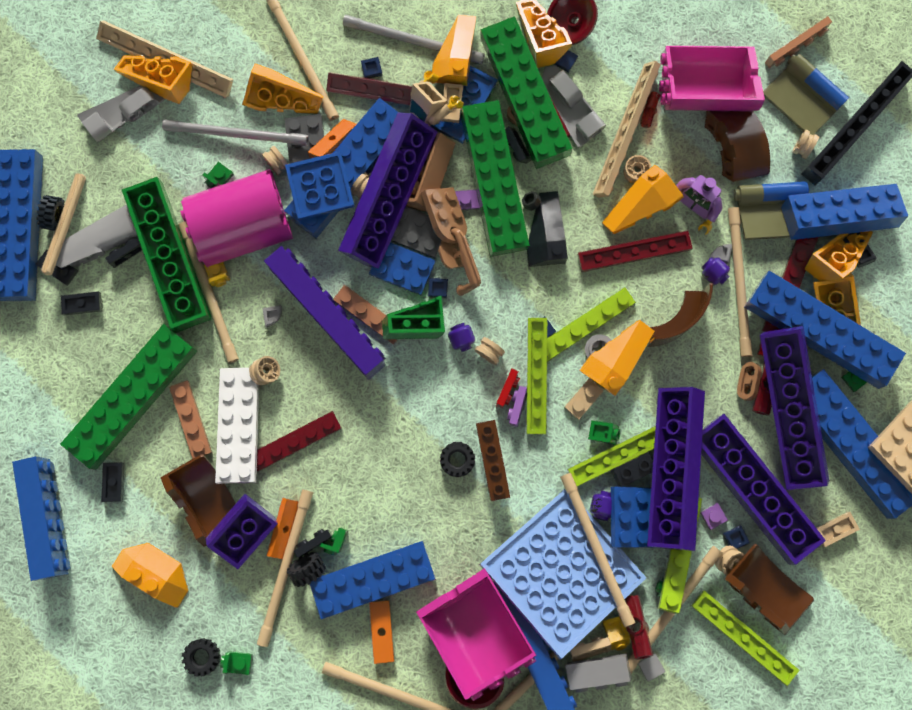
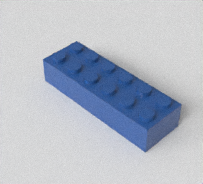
[781,184,908,240]
[12,456,70,581]
[310,541,436,619]

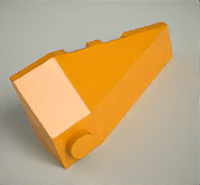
[516,0,572,68]
[432,15,476,86]
[114,55,192,104]
[242,64,323,114]
[602,165,684,234]
[805,231,873,281]
[813,273,861,325]
[579,320,655,396]

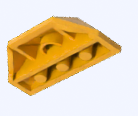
[112,543,189,608]

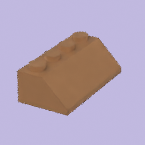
[406,133,456,211]

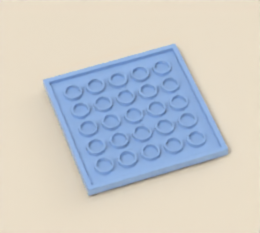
[479,489,646,659]

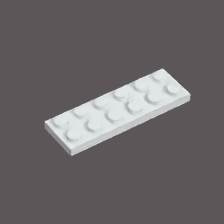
[215,368,259,484]

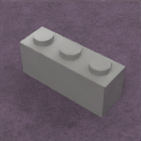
[565,654,632,693]

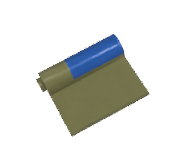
[763,54,850,135]
[734,181,809,240]

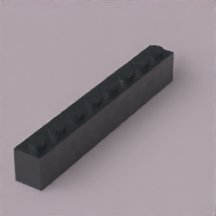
[801,61,912,186]

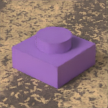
[700,503,728,530]

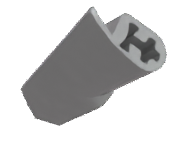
[542,66,606,148]
[77,85,166,143]
[56,205,138,268]

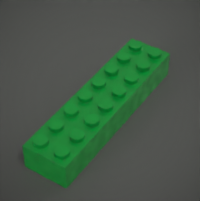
[480,16,573,169]
[460,100,530,257]
[122,177,212,333]
[60,324,197,470]

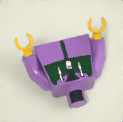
[676,175,722,235]

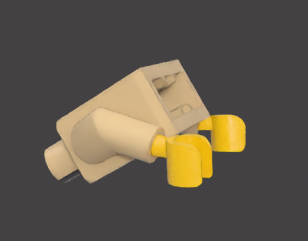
[410,71,464,126]

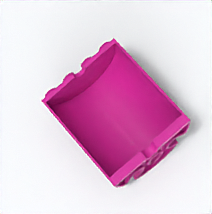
[659,46,765,111]
[180,169,293,267]
[416,568,537,701]

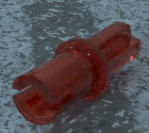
[640,91,661,128]

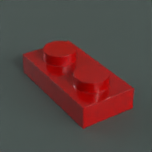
[496,368,520,409]

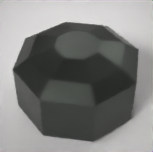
[522,191,541,211]

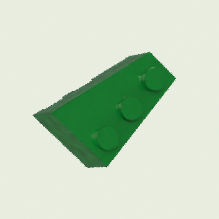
[382,296,445,340]

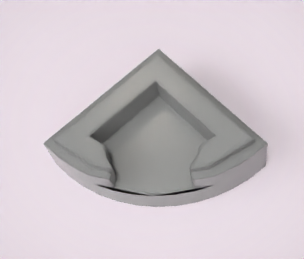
[709,244,732,263]
[262,305,282,328]

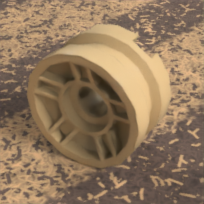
[792,129,819,159]
[262,146,288,175]
[623,155,651,184]
[351,173,370,200]
[475,337,505,365]
[249,356,280,386]
[715,546,744,576]

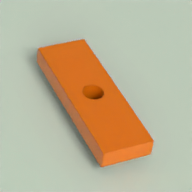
[308,119,357,158]
[267,498,298,559]
[369,600,394,664]

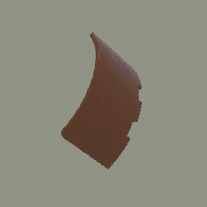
[705,111,770,182]
[647,283,713,347]
[160,454,236,547]
[725,544,814,635]

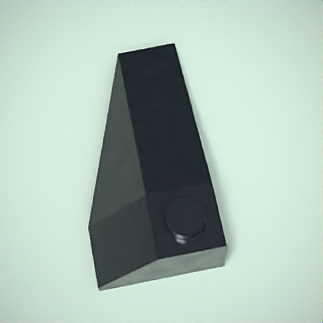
[527,191,568,267]

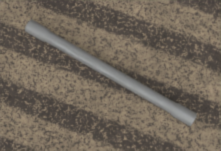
[343,15,485,64]
[162,119,309,146]

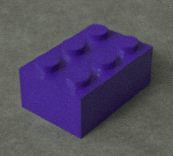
[206,494,278,569]

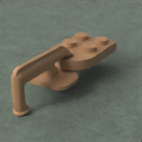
[421,187,481,296]

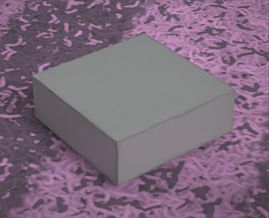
[638,653,665,682]

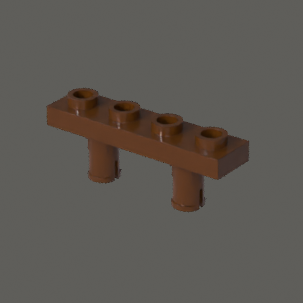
[476,420,511,501]

